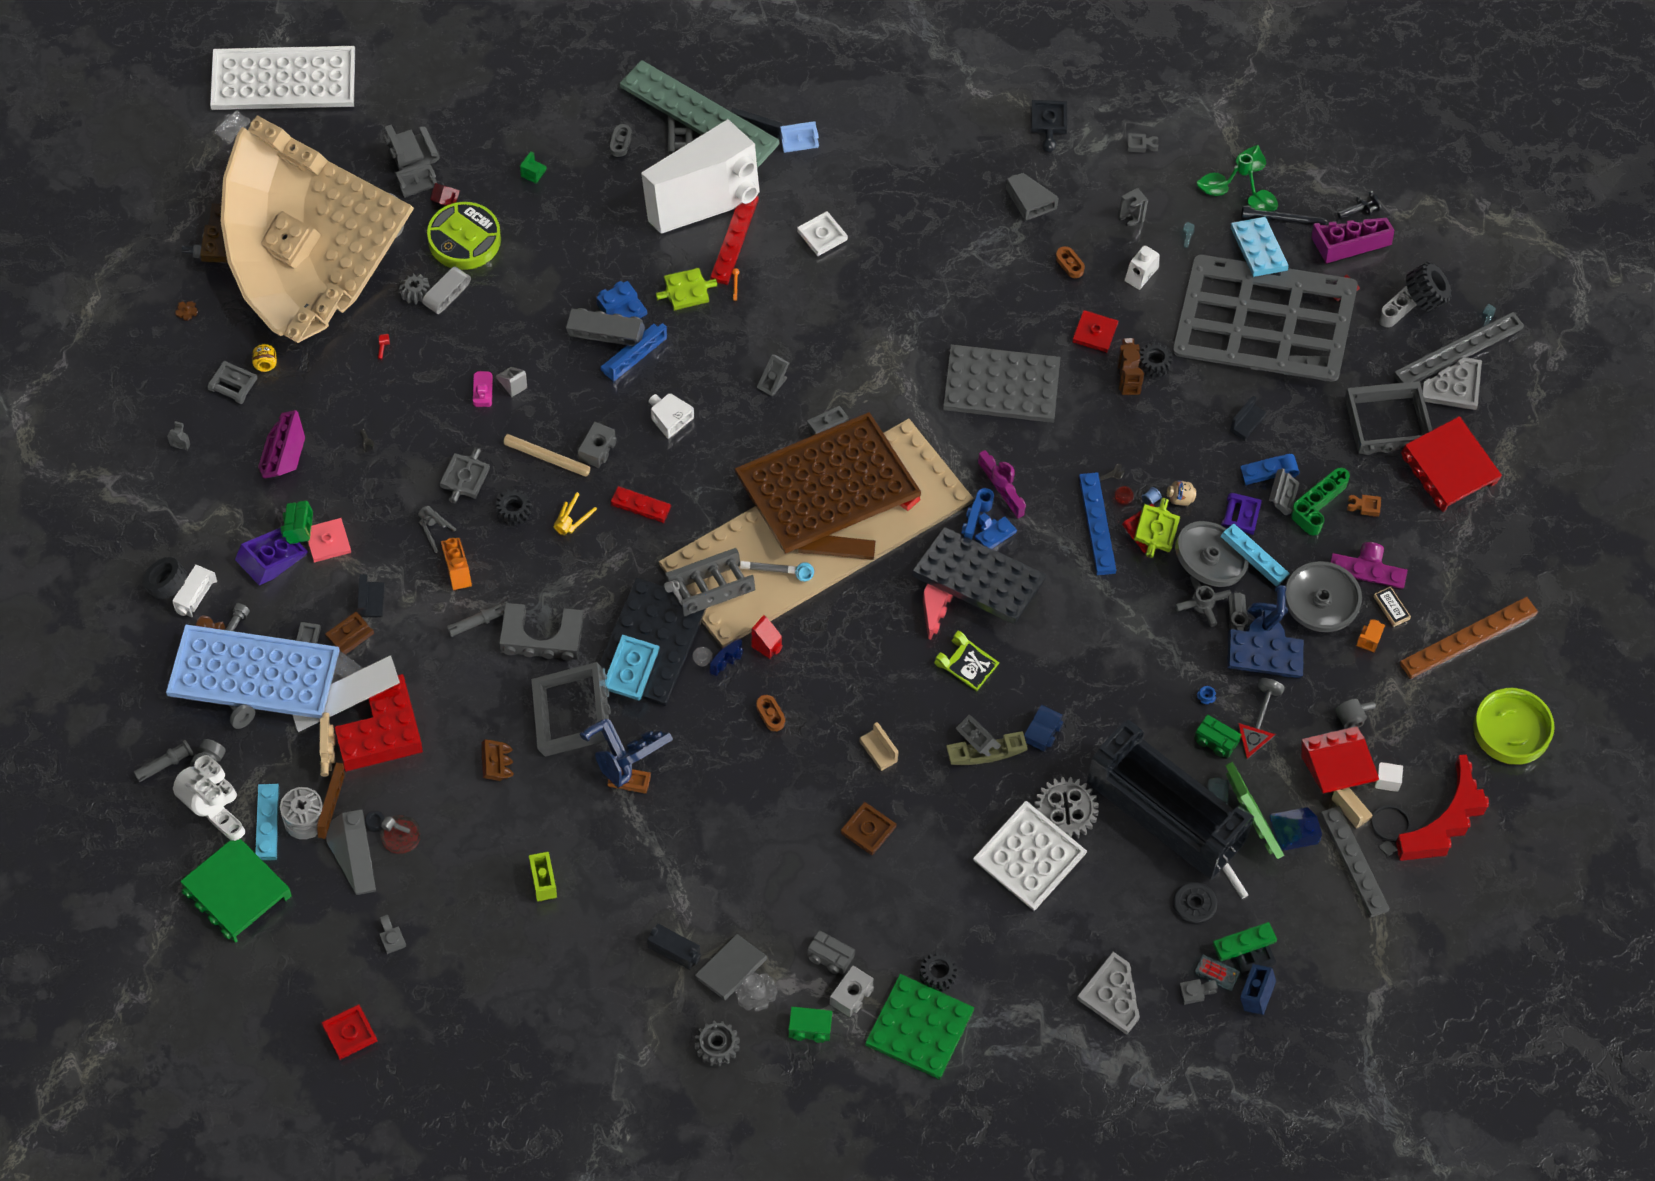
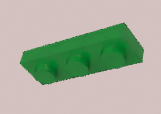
[1213,922,1277,961]

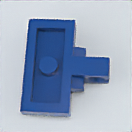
[975,513,1017,549]

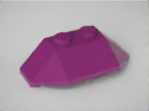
[258,410,305,478]

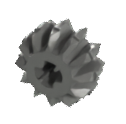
[399,273,431,305]

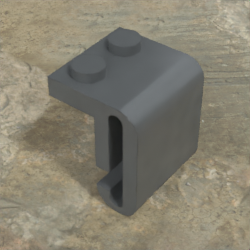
[383,125,440,171]

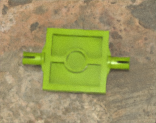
[656,268,717,310]
[1134,498,1180,558]

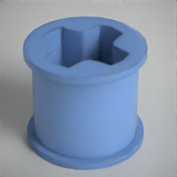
[1142,487,1162,505]

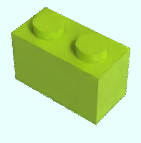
[529,852,557,902]

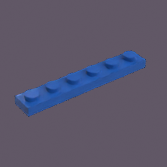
[1079,473,1116,575]

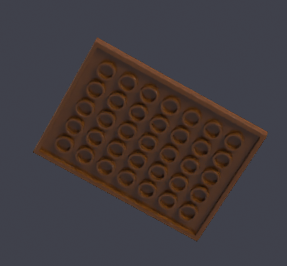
[735,412,921,554]

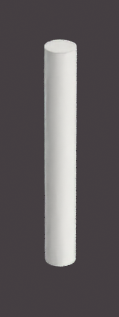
[1223,863,1249,899]

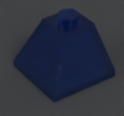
[1270,807,1322,851]

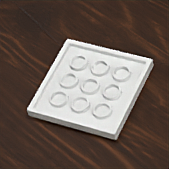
[973,801,1087,911]

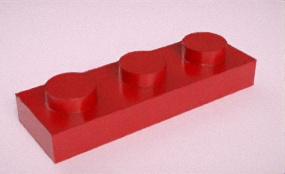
[611,486,671,523]

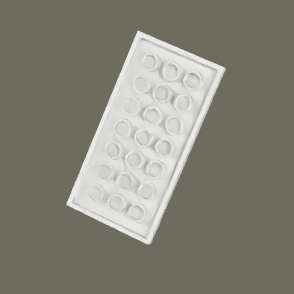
[210,46,355,110]

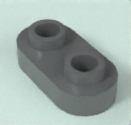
[610,124,632,157]

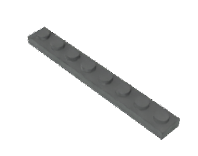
[1393,312,1524,383]

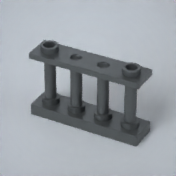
[665,548,756,616]

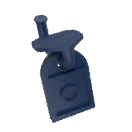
[580,719,673,788]

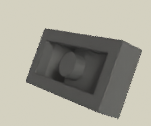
[757,354,790,396]

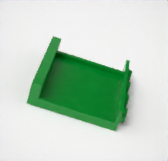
[181,839,292,943]

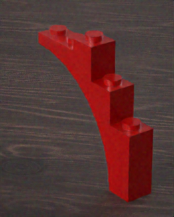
[1395,754,1489,861]

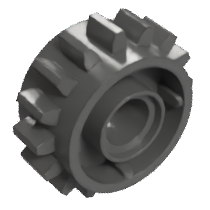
[695,1021,740,1066]

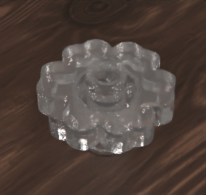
[735,972,778,1011]

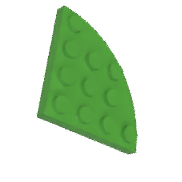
[1225,762,1284,859]

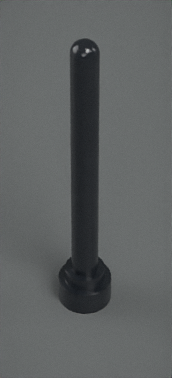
[1241,205,1327,225]

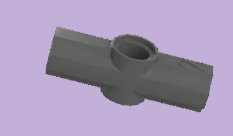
[1228,593,1249,631]

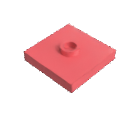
[308,518,351,563]

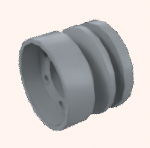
[280,787,323,839]

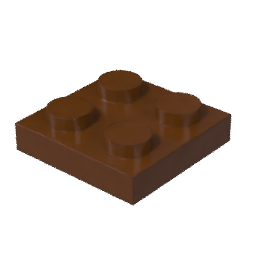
[841,802,897,856]

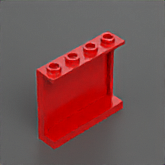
[1401,416,1502,512]

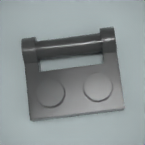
[208,361,257,404]

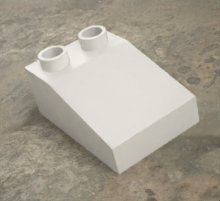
[641,119,759,233]

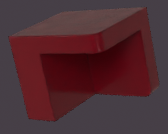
[430,183,460,205]

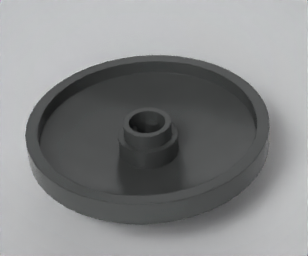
[1175,521,1248,587]
[1285,561,1362,632]

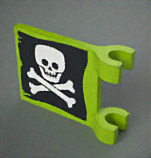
[934,630,999,692]

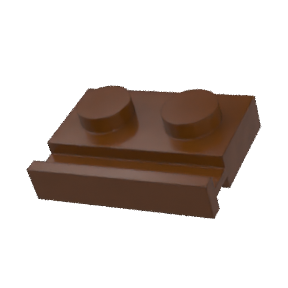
[325,612,374,656]

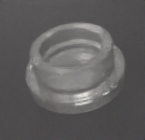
[693,647,712,666]

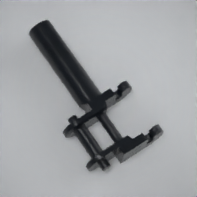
[1337,191,1381,219]

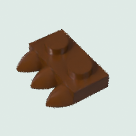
[481,739,514,781]

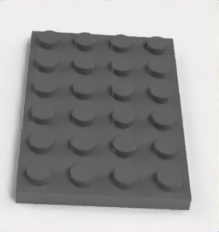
[943,344,1061,423]

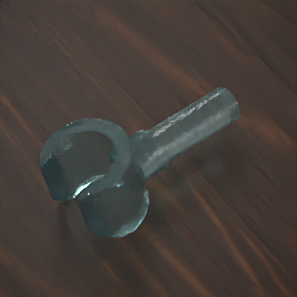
[1183,222,1195,248]
[1483,304,1496,327]

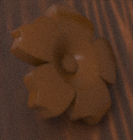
[175,301,198,321]

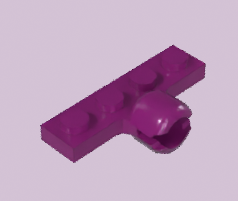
[978,450,1026,519]
[1330,542,1408,589]

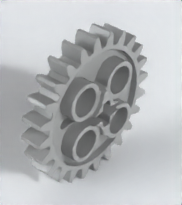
[1034,777,1099,839]

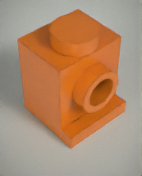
[1356,620,1385,653]

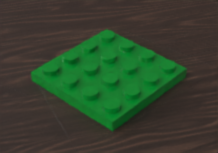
[865,974,975,1080]

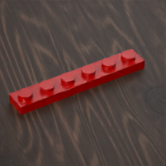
[710,196,759,285]

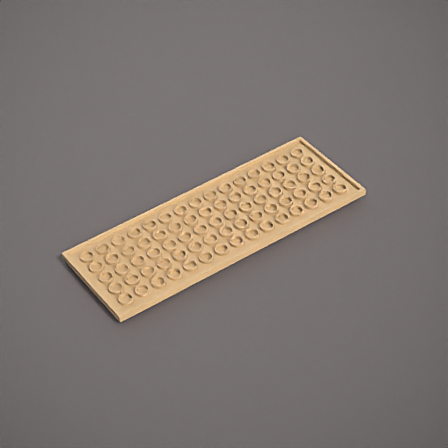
[659,419,974,649]

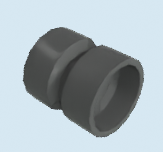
[190,739,226,774]

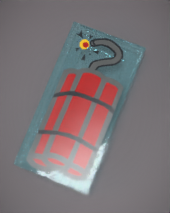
[1194,954,1240,991]

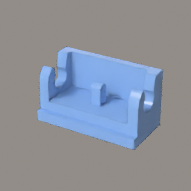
[780,121,819,153]

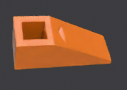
[441,538,472,590]

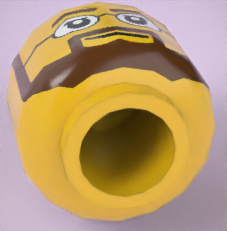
[252,344,277,372]

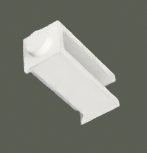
[173,565,217,617]

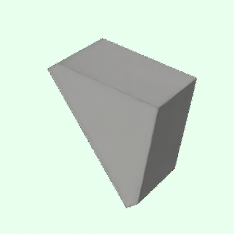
[496,367,527,397]

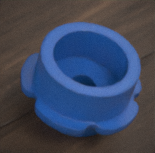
[1197,686,1216,705]

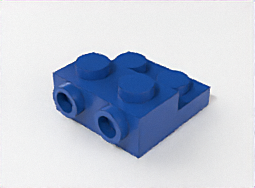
[597,281,647,318]

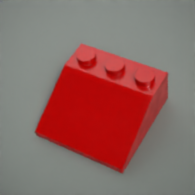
[1301,726,1379,793]

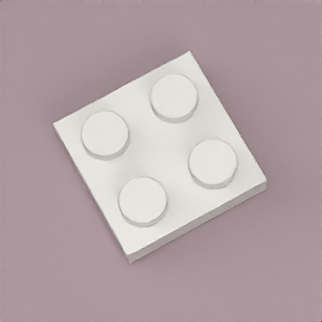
[797,211,848,256]

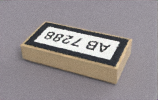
[1374,587,1411,627]

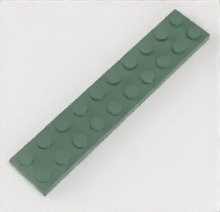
[620,60,780,168]

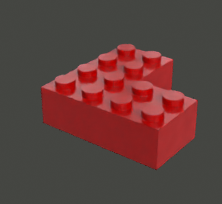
[335,674,423,771]

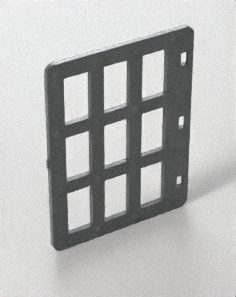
[1173,255,1358,382]

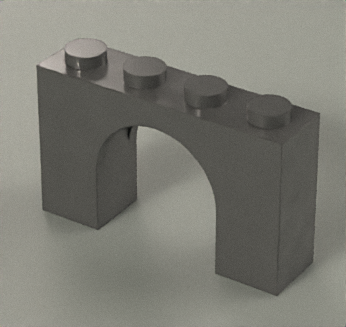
[500,603,584,661]

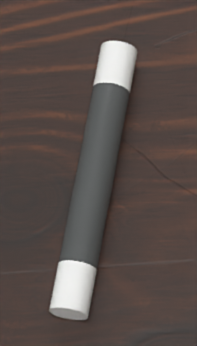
[740,561,797,574]

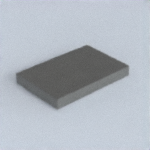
[695,934,767,1000]

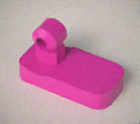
[473,371,493,407]

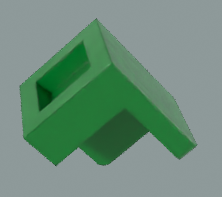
[520,151,547,183]

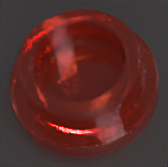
[1115,486,1134,504]

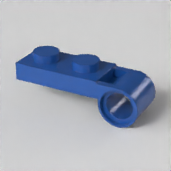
[1240,454,1300,485]
[961,488,994,540]

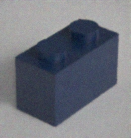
[1240,964,1276,1015]

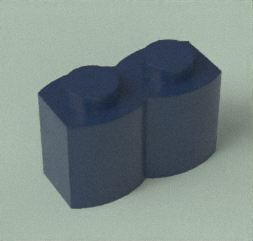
[1024,705,1064,752]

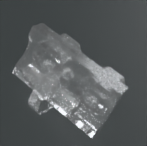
[215,111,251,144]

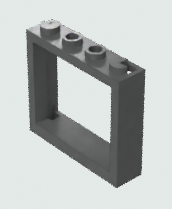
[1345,381,1432,455]
[531,662,611,757]

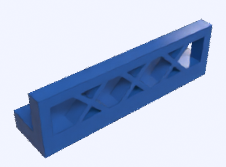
[601,323,667,382]

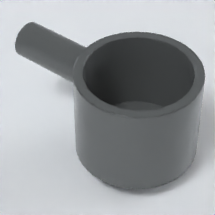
[1335,699,1376,729]

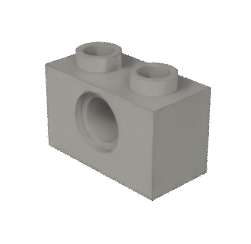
[830,966,874,1017]

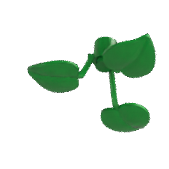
[1197,145,1278,211]

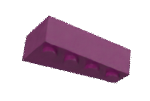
[1311,218,1394,263]

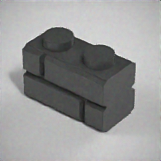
[807,931,855,975]

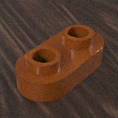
[1056,246,1085,278]
[756,695,785,731]

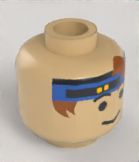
[1167,481,1196,506]

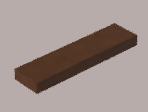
[798,536,876,560]
[317,762,345,839]

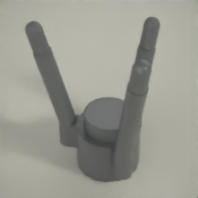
[418,506,456,553]

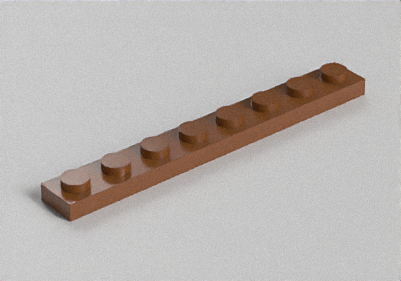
[1400,597,1538,679]

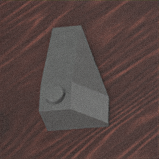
[326,810,376,895]

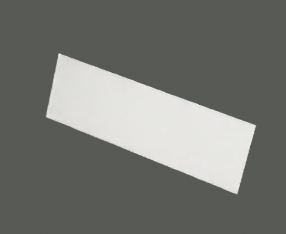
[293,655,400,732]

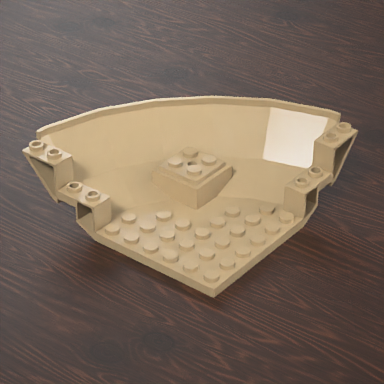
[221,116,414,343]

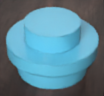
[795,562,814,582]

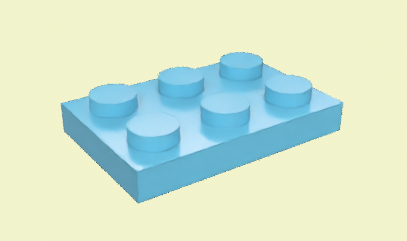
[605,635,659,701]

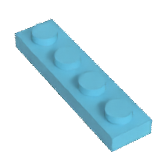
[1220,524,1290,587]
[256,784,279,860]

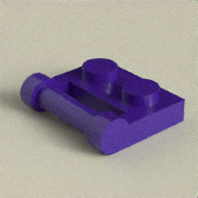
[1221,493,1262,535]

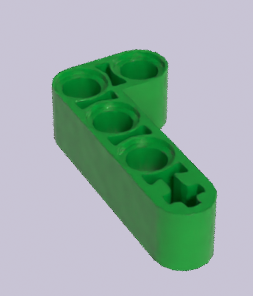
[1291,468,1350,536]

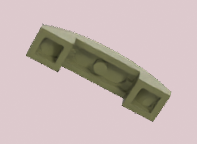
[946,731,1028,765]

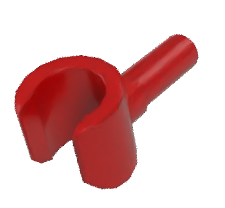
[378,334,390,360]

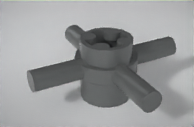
[1175,576,1231,627]

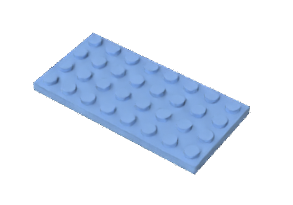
[166,625,339,719]

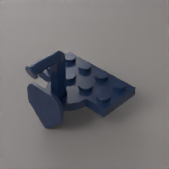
[1227,585,1304,678]

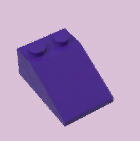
[235,528,308,585]

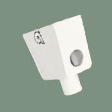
[1125,246,1159,290]
[649,394,694,439]

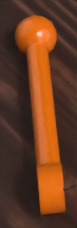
[732,268,739,301]

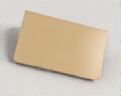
[860,722,898,771]
[1332,787,1373,829]

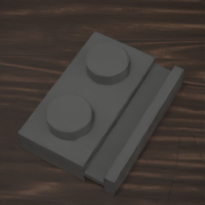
[1269,468,1299,515]

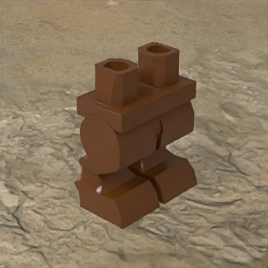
[1117,338,1144,395]

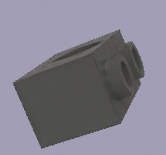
[578,422,617,468]

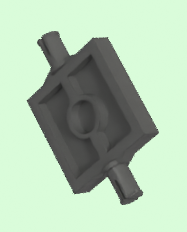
[440,447,490,504]

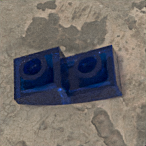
[710,639,744,676]

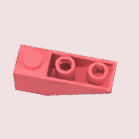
[923,583,953,640]

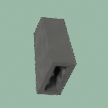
[1006,173,1059,221]

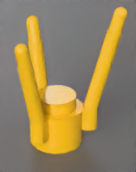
[553,492,597,535]

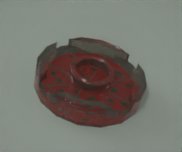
[380,815,421,854]

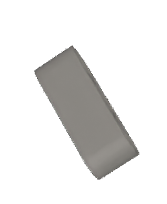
[422,267,471,314]
[1379,286,1417,328]

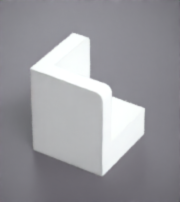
[1375,762,1403,792]

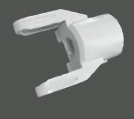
[173,755,245,840]

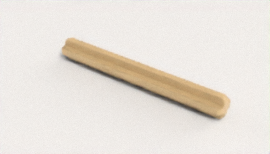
[504,434,590,477]

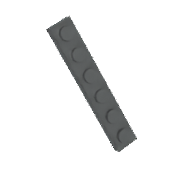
[1320,806,1390,918]

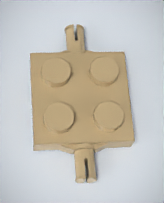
[320,712,336,777]

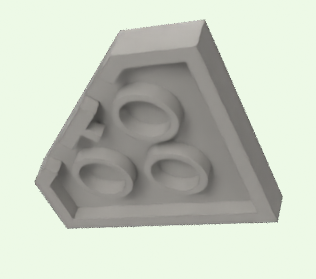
[1422,358,1482,410]
[1077,952,1140,1035]

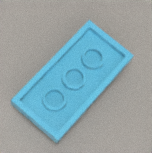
[1231,217,1289,277]

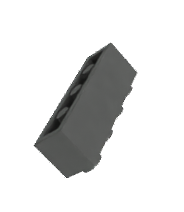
[566,308,645,346]

